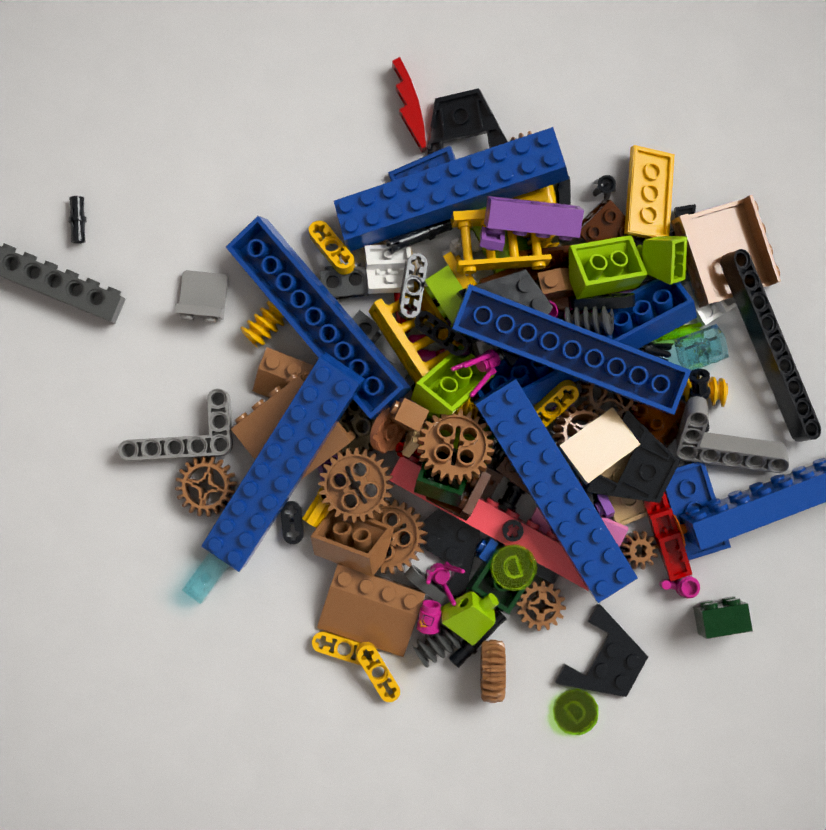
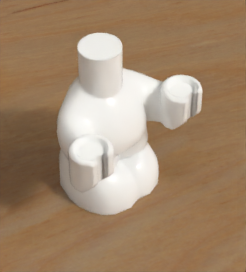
[442,230,482,260]

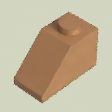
[537,268,575,300]
[389,398,429,432]

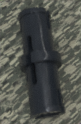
[68,196,87,244]

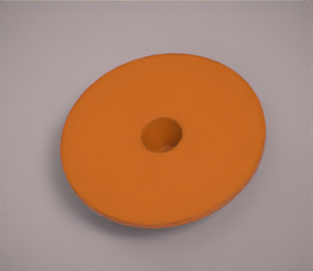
[673,515,687,546]

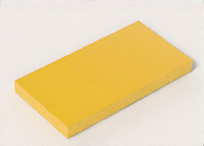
[624,145,675,239]

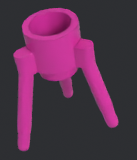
[451,349,500,397]
[426,562,465,606]

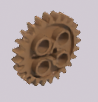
[417,409,494,485]
[318,447,394,523]
[366,499,427,574]

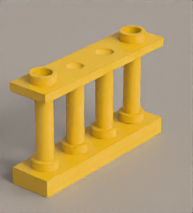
[451,209,552,275]
[368,281,464,384]

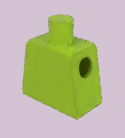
[637,236,687,284]
[441,591,499,645]

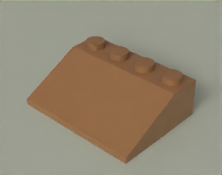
[317,564,425,657]

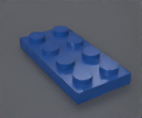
[665,462,731,560]

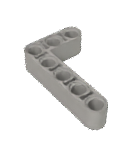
[118,389,233,461]
[676,396,789,473]

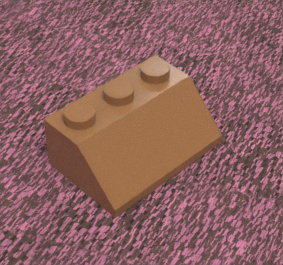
[252,347,314,398]
[310,508,394,577]

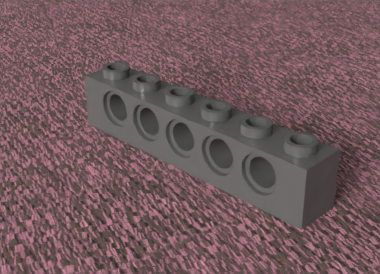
[0,243,125,323]

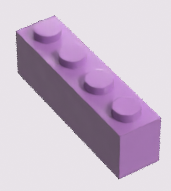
[484,196,584,241]

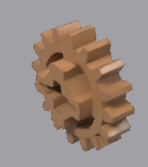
[516,580,566,631]

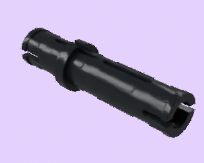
[386,219,453,254]
[449,608,507,668]

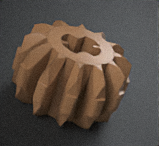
[621,531,659,570]

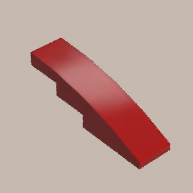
[392,57,426,153]
[643,492,692,582]

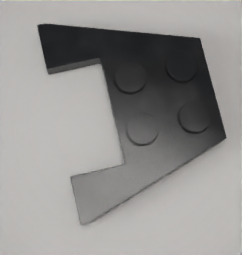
[427,88,508,155]
[457,270,553,366]
[586,411,680,503]
[387,508,480,597]
[555,603,648,697]

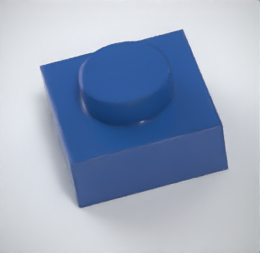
[475,537,499,562]

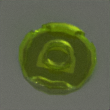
[490,544,537,591]
[553,688,599,735]

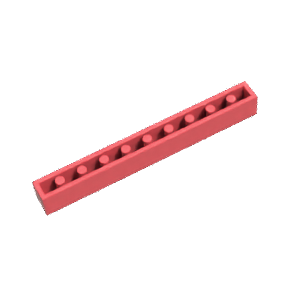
[389,455,589,591]

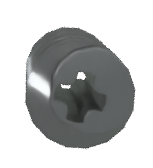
[564,306,614,335]
[412,625,464,668]

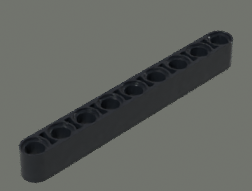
[720,249,821,442]

